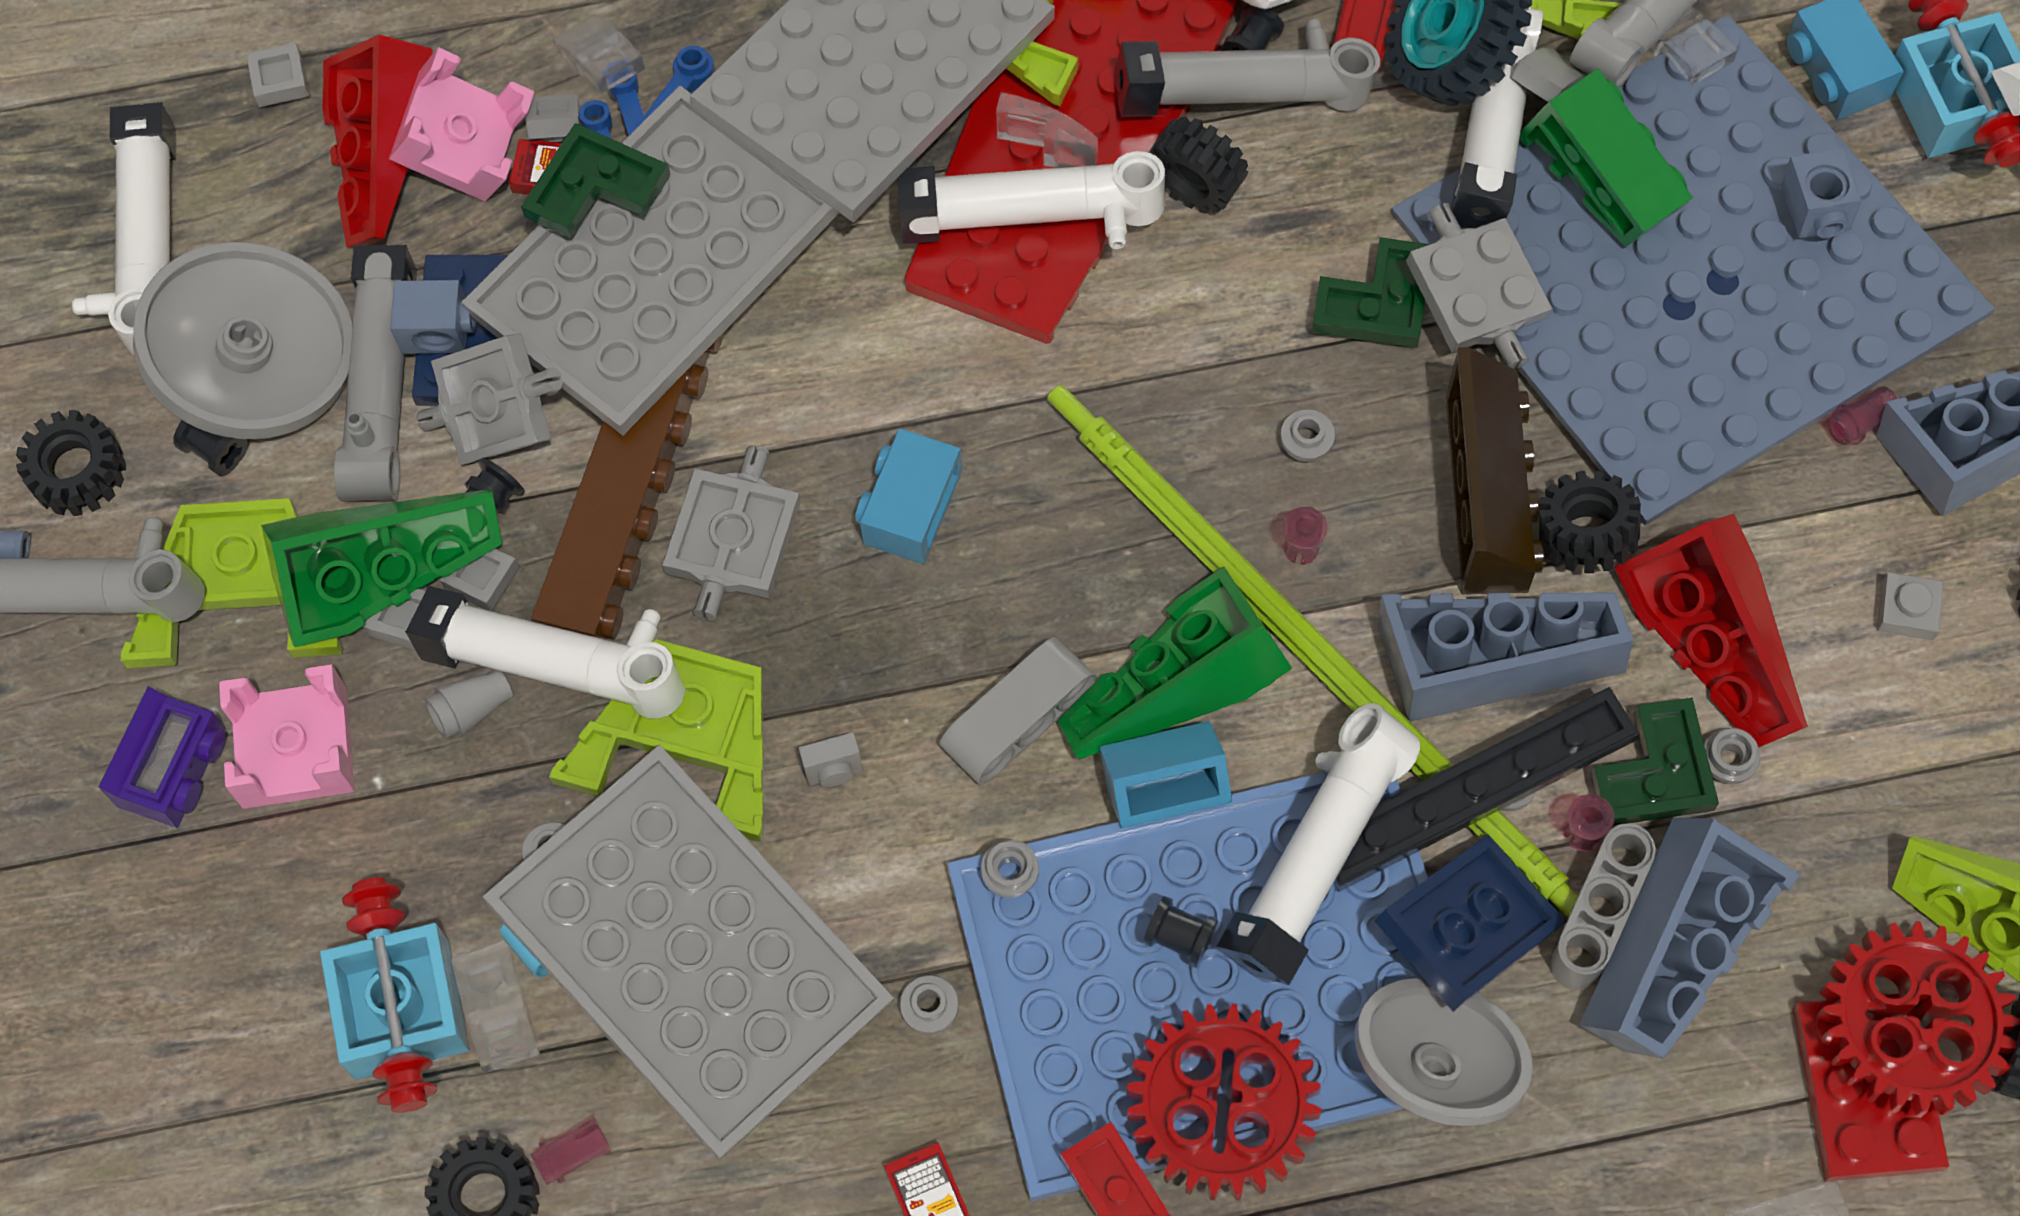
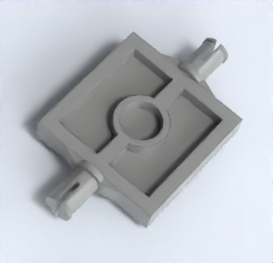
[1406,203,1552,369]
[417,333,563,465]
[662,445,801,621]

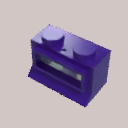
[98,686,226,828]

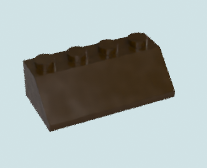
[1446,347,1543,595]

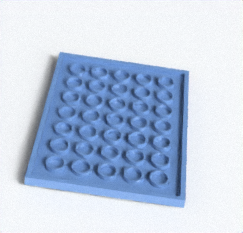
[947,772,1428,1202]

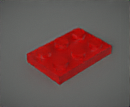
[1792,993,1949,1182]

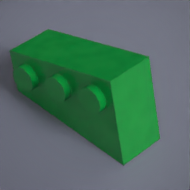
[1519,69,1693,247]

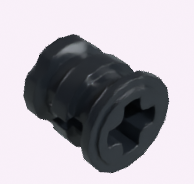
[464,458,525,514]

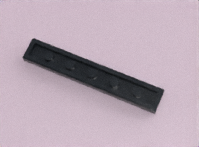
[1333,687,1639,892]

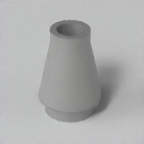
[424,670,513,739]

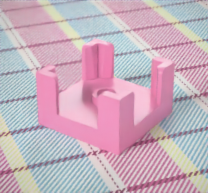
[389,47,535,202]
[219,664,355,809]

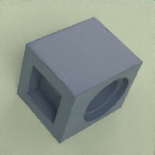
[1781,147,1861,239]
[390,280,476,354]

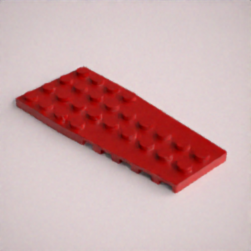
[905,0,1241,344]

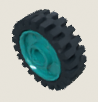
[1385,0,1532,106]

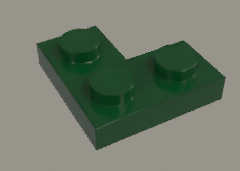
[521,123,671,238]
[1311,237,1430,348]
[1590,697,1719,827]

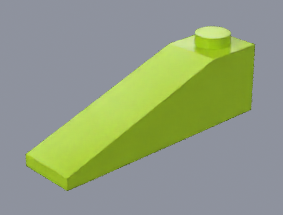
[1892,835,2020,983]

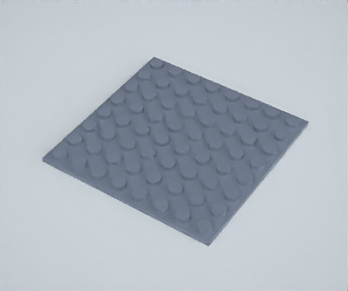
[1391,15,1995,525]

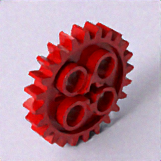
[1817,921,2020,1117]
[1126,1004,1322,1201]

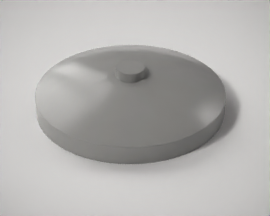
[133,242,353,439]

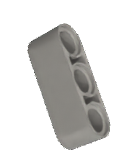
[940,637,1096,785]
[1549,823,1656,990]

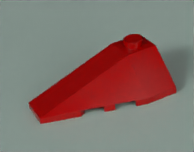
[322,34,432,249]
[1614,514,1808,747]

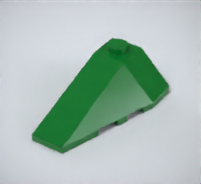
[261,489,502,647]
[1057,567,1293,760]

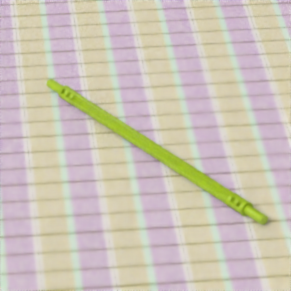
[1047,384,1578,917]

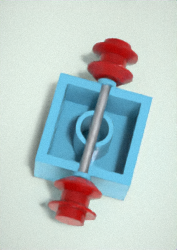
[1895,0,2020,168]
[320,877,470,1113]

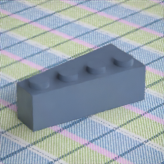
[1876,370,2020,516]
[1378,592,1634,722]
[1580,817,1801,1058]

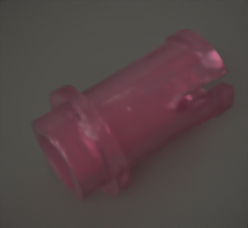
[1827,386,1897,445]
[1283,507,1327,565]
[1564,794,1615,851]
[531,1117,611,1185]

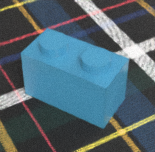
[1786,0,1904,121]
[855,428,962,564]
[1099,721,1232,829]

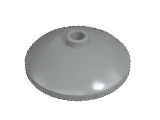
[1355,978,1533,1126]

